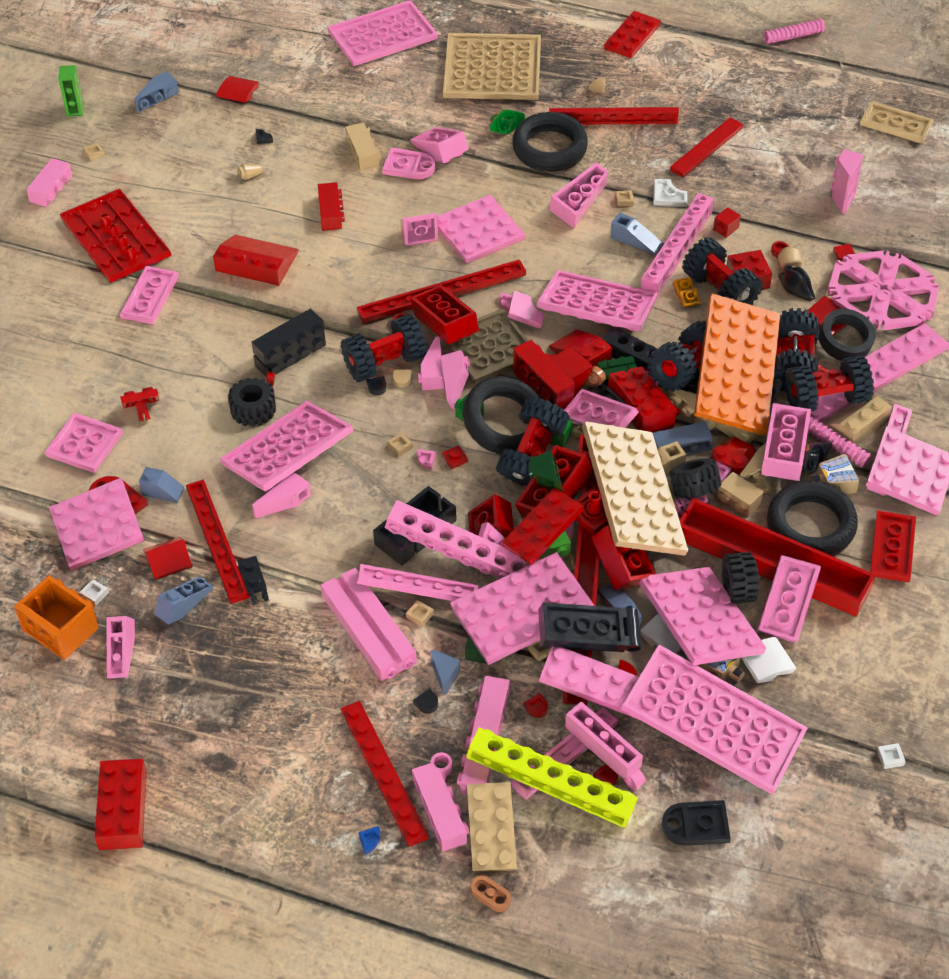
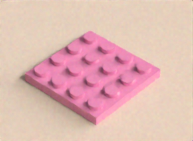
[438,195,525,264]
[865,426,949,516]
[49,478,145,571]

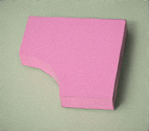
[507,291,545,329]

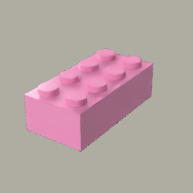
[761,403,811,481]

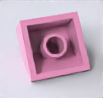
[400,213,438,246]

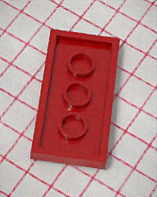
[604,11,661,59]
[501,488,584,565]
[870,510,916,583]

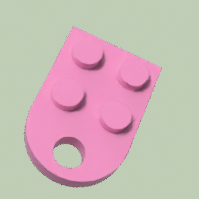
[382,147,435,179]

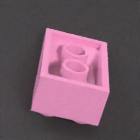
[410,127,469,163]

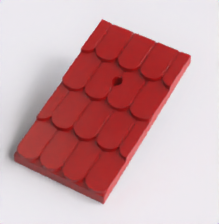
[60,188,172,283]

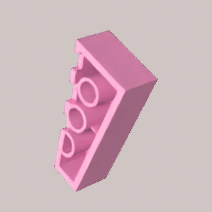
[549,163,609,229]

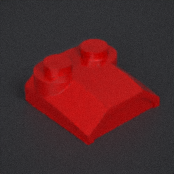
[710,437,757,476]

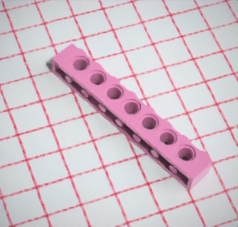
[641,193,714,296]
[385,500,530,579]

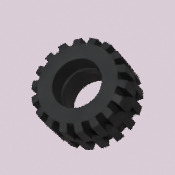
[228,377,276,427]
[669,458,722,498]
[722,552,760,604]

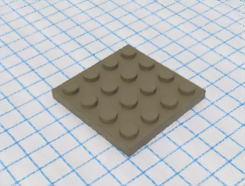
[444,308,529,384]

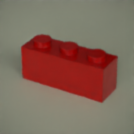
[317,182,345,231]

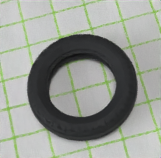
[512,112,588,172]
[463,376,540,455]
[767,481,858,556]

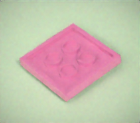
[45,413,123,473]

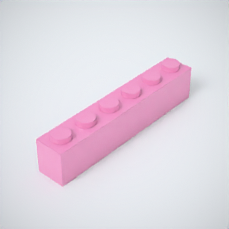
[457,676,510,795]

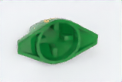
[489,109,526,134]

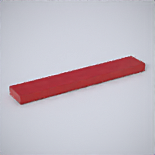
[670,117,743,178]

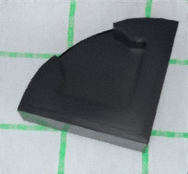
[256,129,273,144]

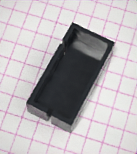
[251,308,326,377]
[373,486,457,566]

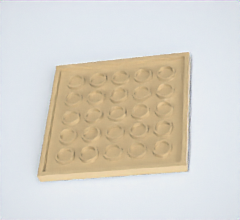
[443,33,541,100]

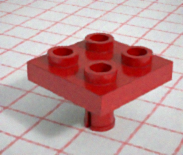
[120,387,159,422]
[575,487,609,535]

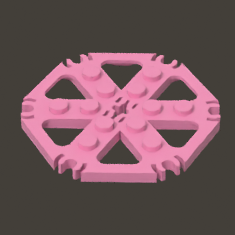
[827,251,939,330]

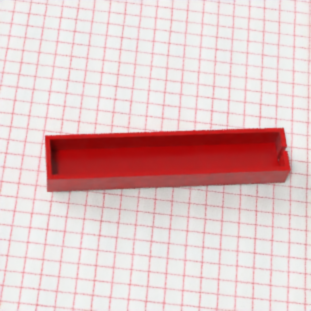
[679,498,876,617]

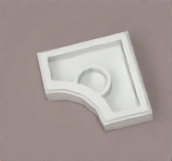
[653,179,687,207]

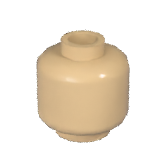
[778,246,802,272]

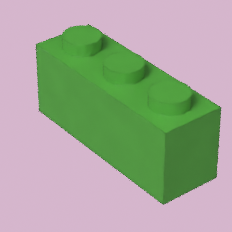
[58,65,84,116]

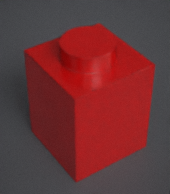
[713,207,741,238]

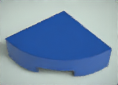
[358,826,380,854]

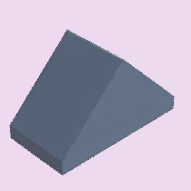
[430,650,460,695]

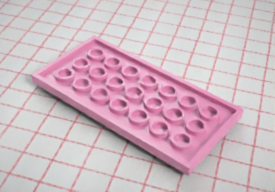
[621,645,807,795]

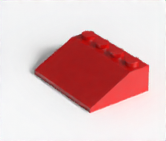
[213,234,299,286]

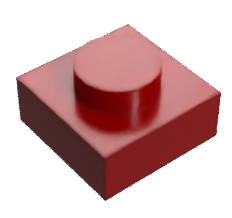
[442,445,468,470]

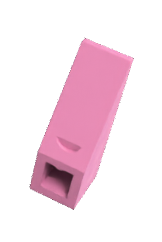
[252,472,311,518]

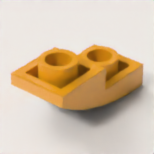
[672,277,701,308]

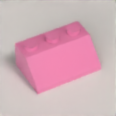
[830,149,863,214]

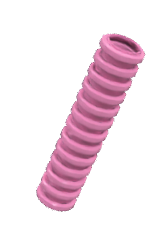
[763,19,825,45]
[808,416,871,468]

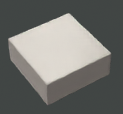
[79,579,109,606]
[877,743,906,769]

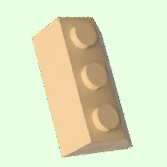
[824,396,892,445]

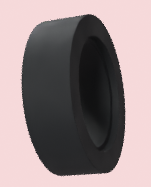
[819,309,876,361]

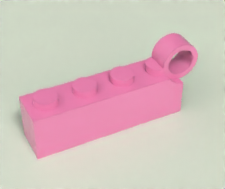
[565,702,646,791]
[412,752,469,852]

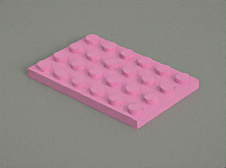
[327,0,438,66]
[537,270,658,331]
[220,401,353,491]
[450,552,594,665]
[638,567,766,665]

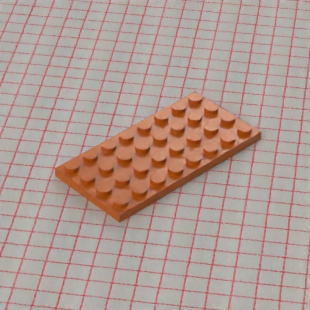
[694,294,780,436]

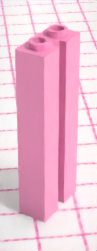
[320,568,417,681]

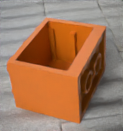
[14,575,99,660]

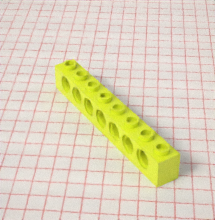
[466,727,638,828]

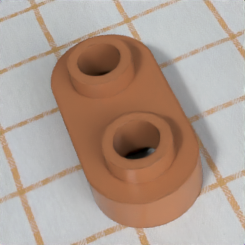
[583,366,606,386]
[471,875,511,912]

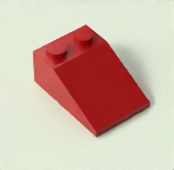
[549,329,612,367]

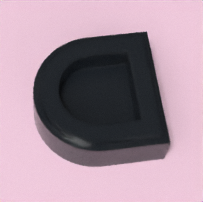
[366,376,387,395]
[413,688,438,714]

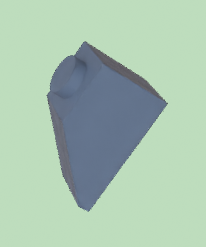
[139,467,184,503]

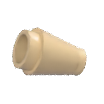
[237,164,263,180]

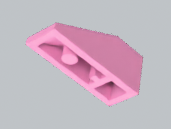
[417,337,444,390]
[440,350,470,410]
[106,616,135,679]

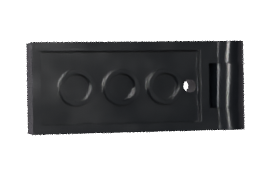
[538,602,642,652]

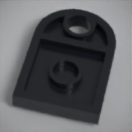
[662,800,731,846]

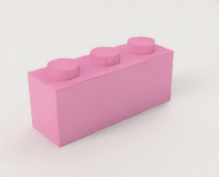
[26,158,72,207]

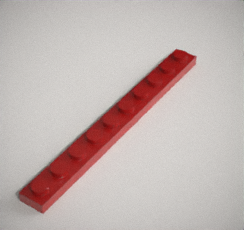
[356,259,526,323]

